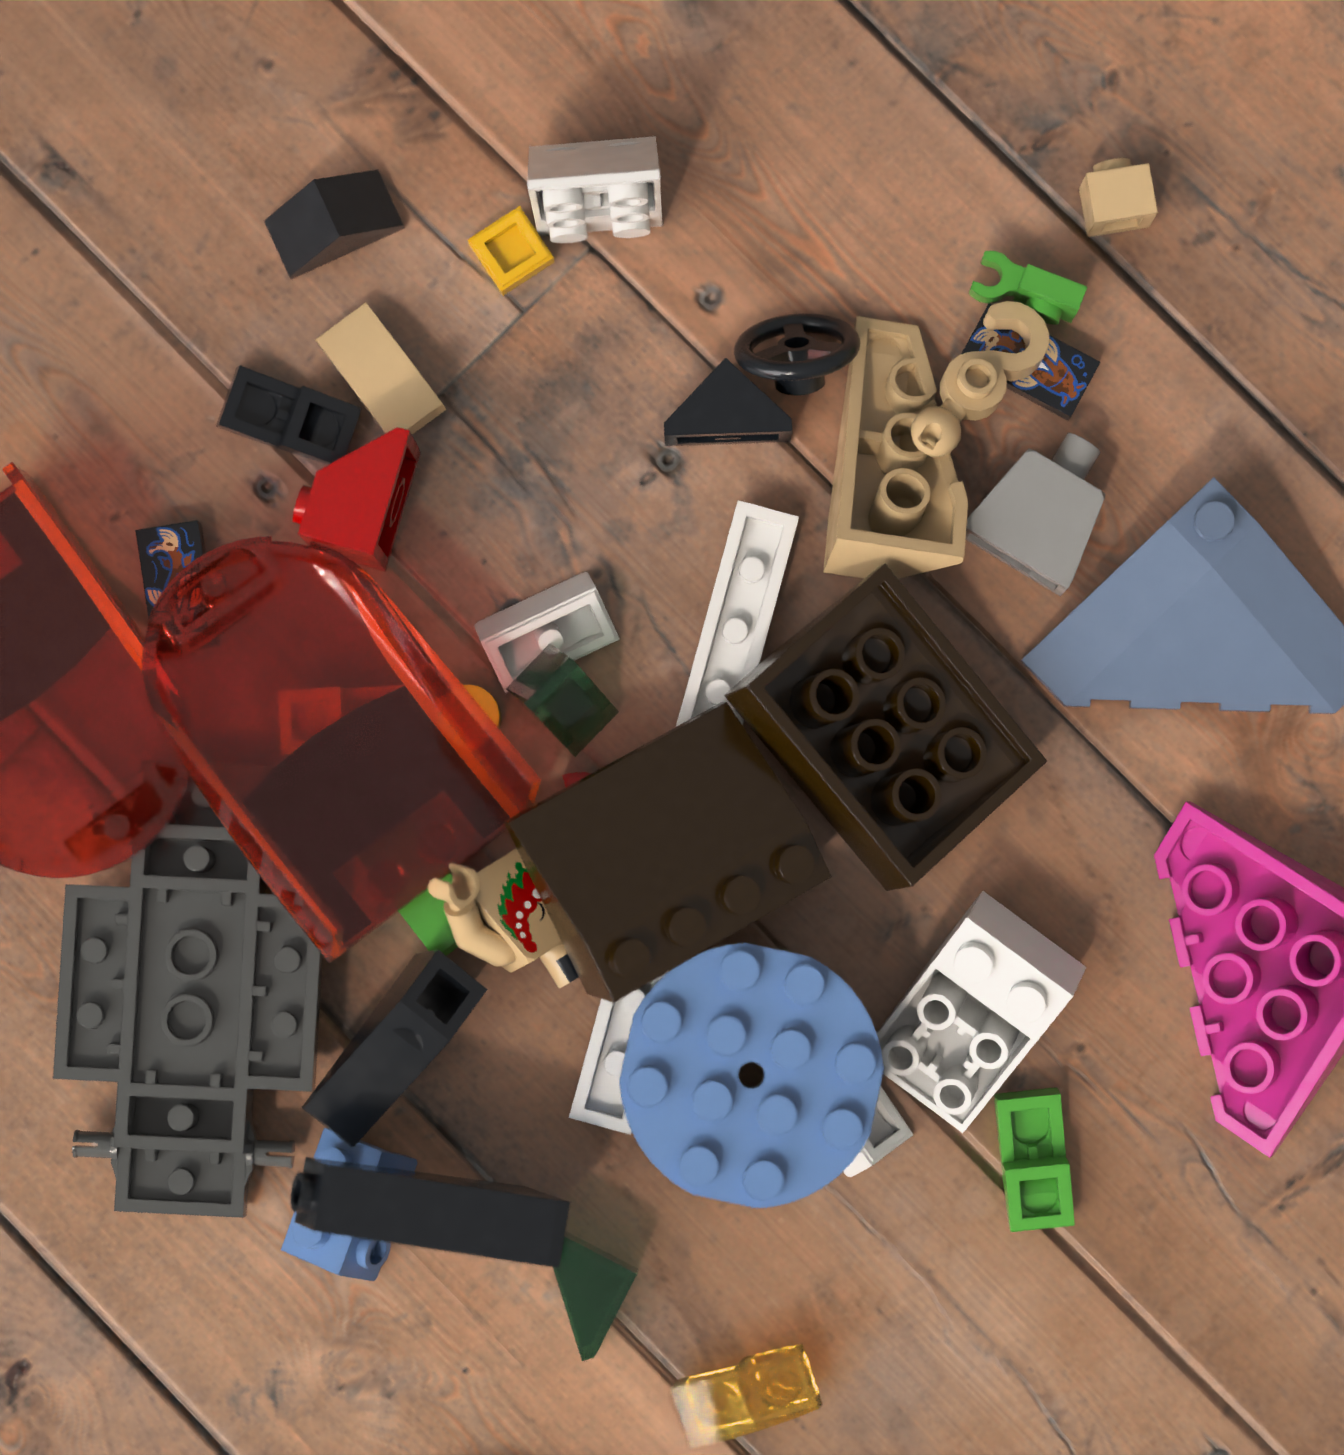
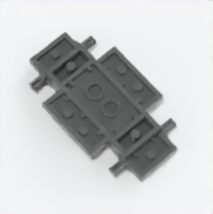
[53,760,323,1218]

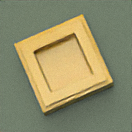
[467,206,555,296]

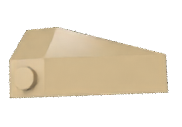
[823,316,968,579]

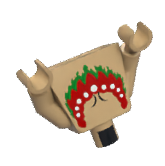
[428,848,579,988]

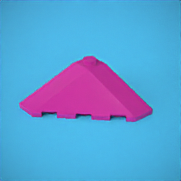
[1154,801,1344,1158]

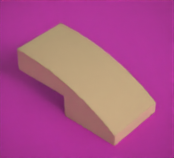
[315,303,446,435]

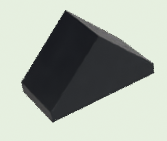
[264,170,404,279]
[664,358,792,446]

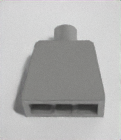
[966,433,1106,597]

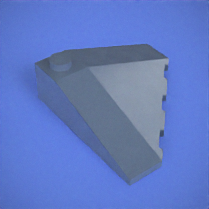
[1021,477,1344,714]

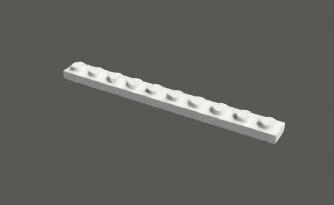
[569,500,799,1135]

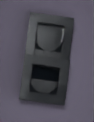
[216,365,362,465]

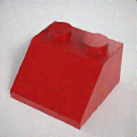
[293,427,421,572]

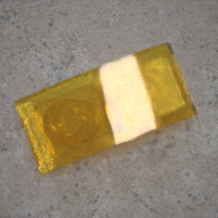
[670,1344,823,1449]

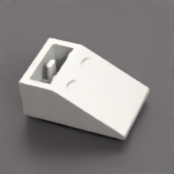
[527,136,662,243]
[877,891,1086,1133]

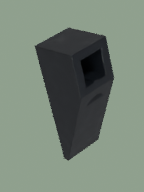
[302,949,488,1147]

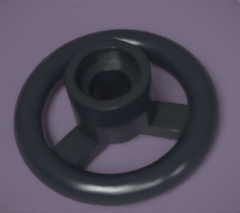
[734,314,861,395]

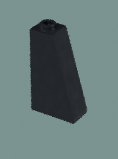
[290,1157,570,1268]

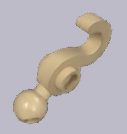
[911,301,1049,457]

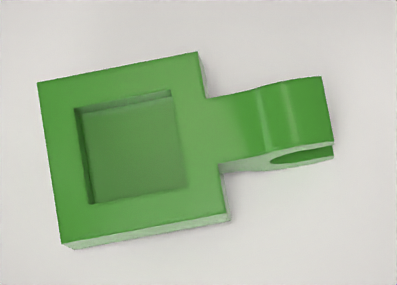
[969,251,1087,325]

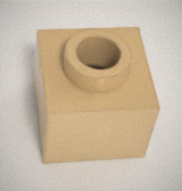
[1079,158,1158,237]

